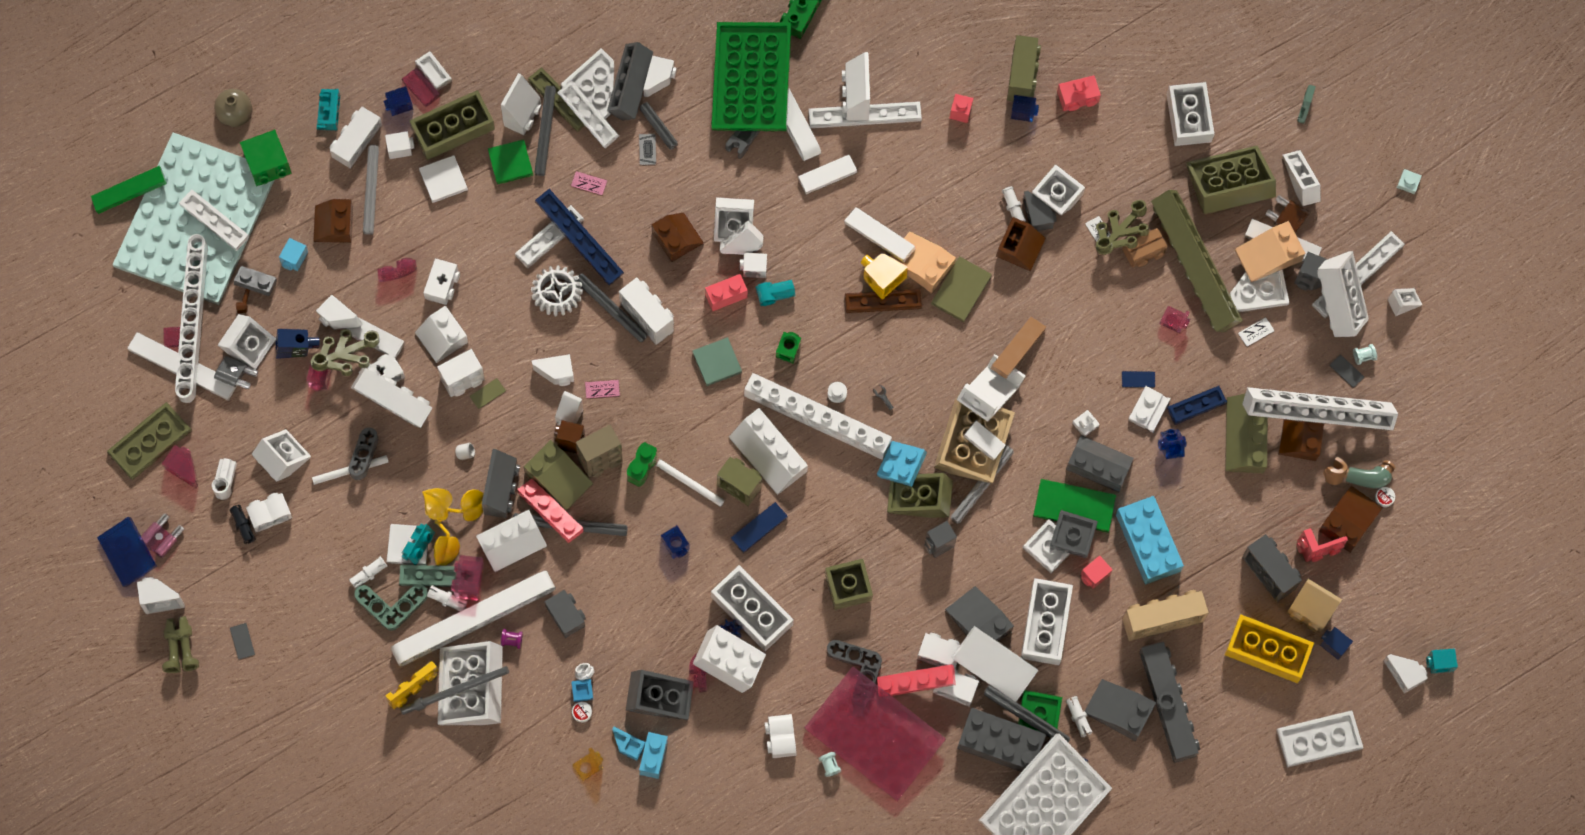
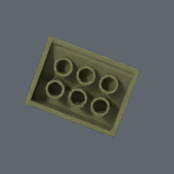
[1186,146,1276,214]

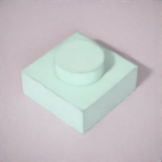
[1397,169,1422,194]

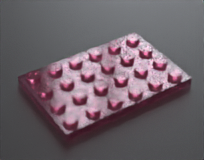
[804,667,946,802]

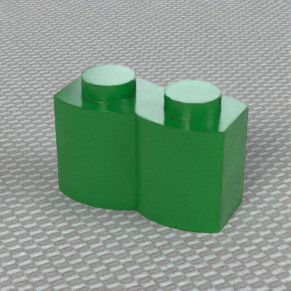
[627,442,657,487]

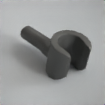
[873,384,894,410]

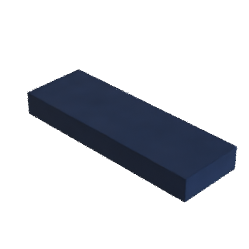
[1167,386,1227,425]
[731,502,788,554]

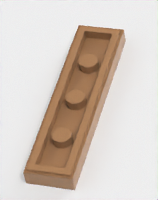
[990,317,1046,379]

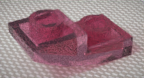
[378,258,417,282]

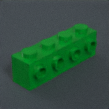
[780,0,822,39]

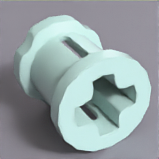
[1353,344,1377,365]
[818,752,842,777]

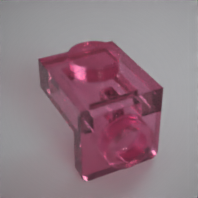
[1159,306,1191,334]

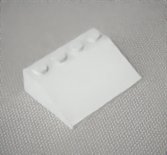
[438,641,503,725]

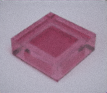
[163,326,181,348]

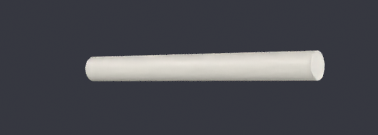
[312,455,389,485]
[656,459,725,507]

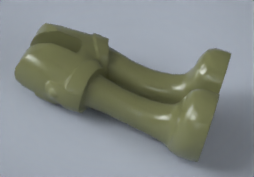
[162,616,199,673]

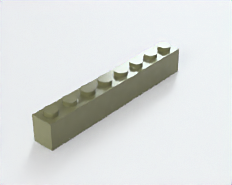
[1151,190,1243,332]

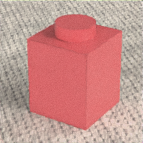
[949,94,973,123]
[1080,556,1112,589]

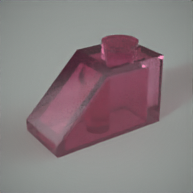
[162,445,198,489]

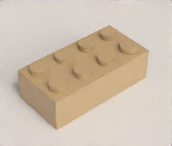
[1122,590,1209,641]

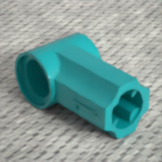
[756,280,796,306]

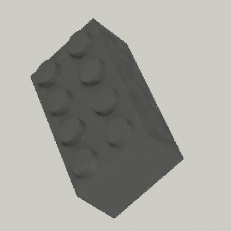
[957,707,1046,772]

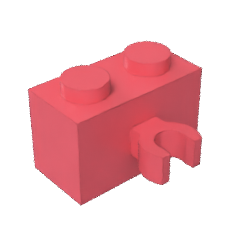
[1057,75,1101,111]

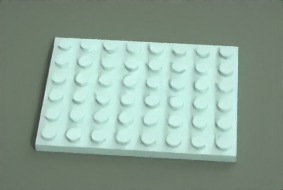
[113,132,274,305]

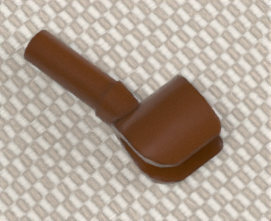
[236,289,250,314]

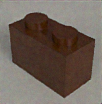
[554,420,585,454]

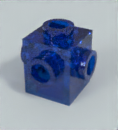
[1158,429,1187,459]

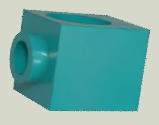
[1426,648,1458,674]

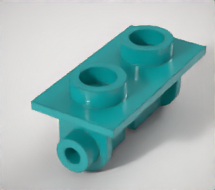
[401,523,435,565]

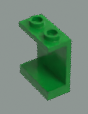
[240,130,292,187]

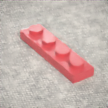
[517,479,583,543]
[877,664,956,698]

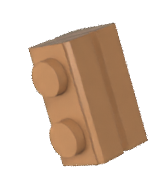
[1122,228,1167,267]

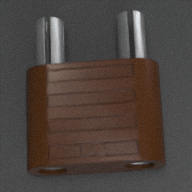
[1265,195,1310,233]

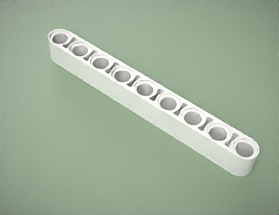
[175,234,208,403]
[391,571,556,666]

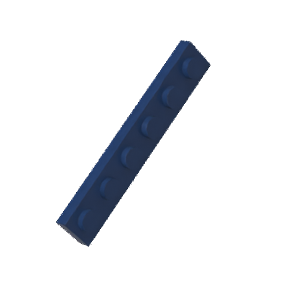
[535,188,624,286]

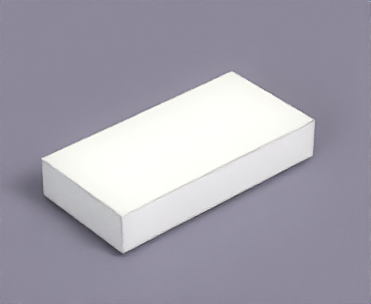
[415,51,452,91]
[964,421,1005,460]

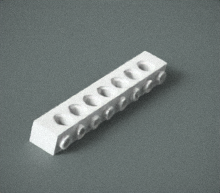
[744,373,892,460]
[1243,387,1398,430]

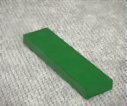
[91,166,167,214]

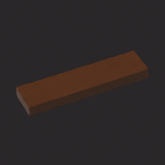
[845,289,922,313]

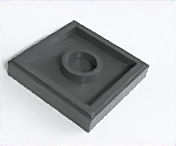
[1050,510,1098,559]

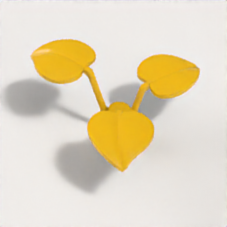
[422,488,484,566]

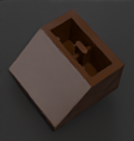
[996,217,1046,272]

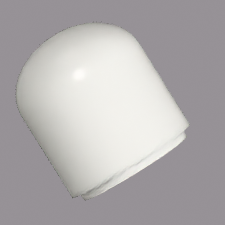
[455,443,475,460]

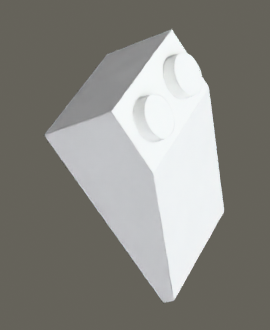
[501,73,542,135]

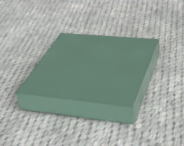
[692,337,742,386]

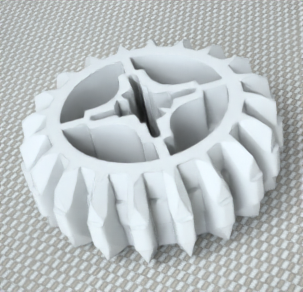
[531,265,583,316]

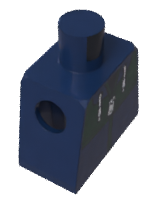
[275,329,320,359]

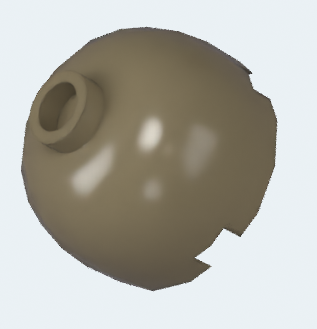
[214,88,253,127]

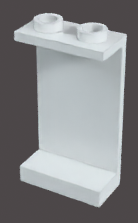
[957,354,1025,422]

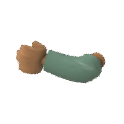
[1323,457,1395,489]

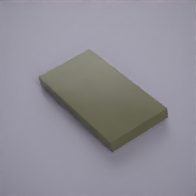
[107,402,192,480]

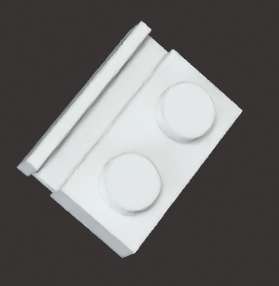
[1128,386,1171,433]

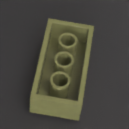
[409,90,495,160]

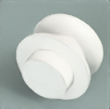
[828,382,847,403]

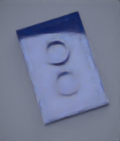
[97,517,157,587]

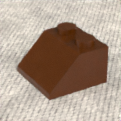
[313,199,353,243]
[651,212,704,262]
[1278,419,1324,461]

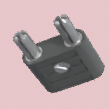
[214,356,258,389]

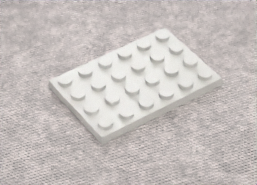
[979,733,1112,835]

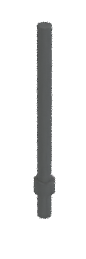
[400,666,509,715]

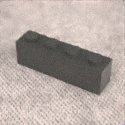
[607,42,653,121]

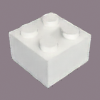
[437,349,485,397]

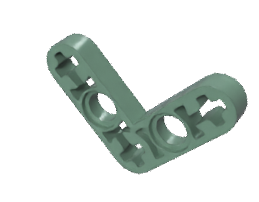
[355,585,428,631]

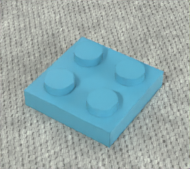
[877,441,927,486]

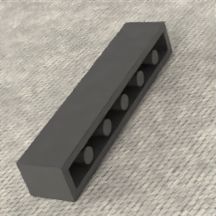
[1139,642,1200,763]

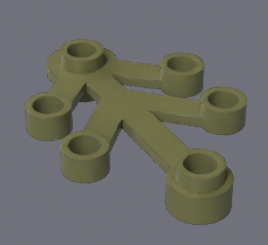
[1095,200,1149,255]
[311,329,380,376]

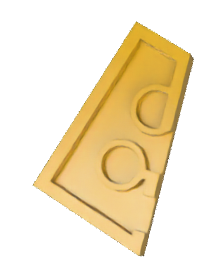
[385,661,438,710]

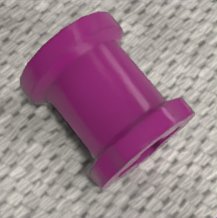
[501,629,523,649]

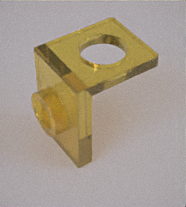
[573,747,604,781]

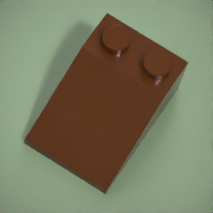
[1319,485,1383,553]

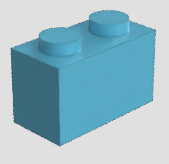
[639,732,668,779]

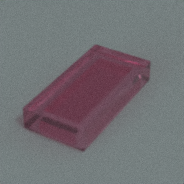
[402,68,440,107]

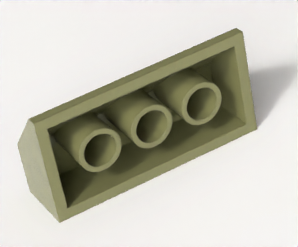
[1225,394,1268,474]

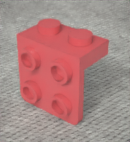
[1296,528,1348,562]

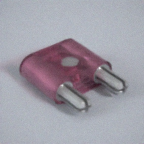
[139,514,184,558]

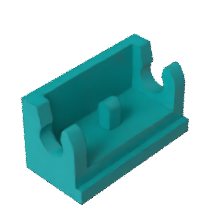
[316,89,341,131]

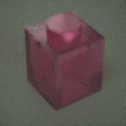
[306,363,332,391]

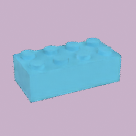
[1116,496,1184,585]

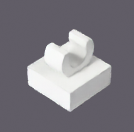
[1072,410,1100,437]

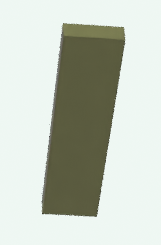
[528,67,585,132]

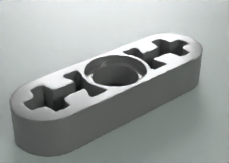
[348,428,379,480]

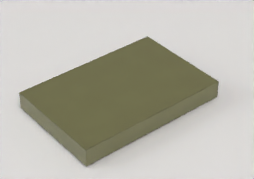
[931,256,992,322]

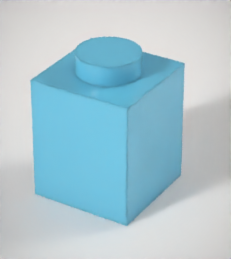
[279,238,308,271]

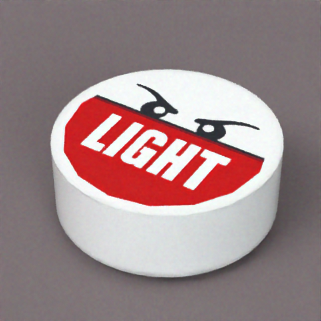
[1375,487,1395,507]
[572,702,592,723]

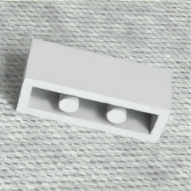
[330,107,382,168]

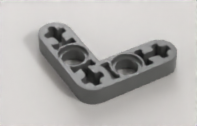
[827,640,882,707]

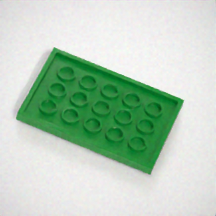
[711,22,792,131]

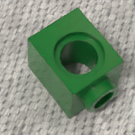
[776,332,801,364]

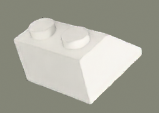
[1032,165,1085,216]
[714,198,754,242]
[415,306,468,363]
[218,314,276,370]
[252,429,311,482]
[137,577,185,614]

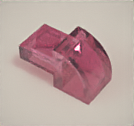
[689,652,707,693]

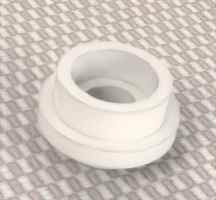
[575,663,594,680]

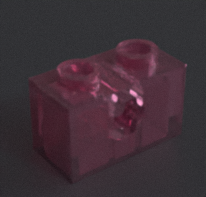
[451,555,484,600]

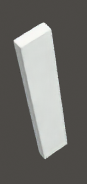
[809,102,922,128]
[1312,231,1404,318]
[127,332,237,401]

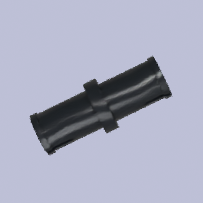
[229,505,256,544]

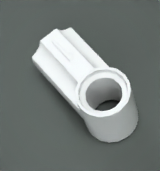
[212,458,237,500]

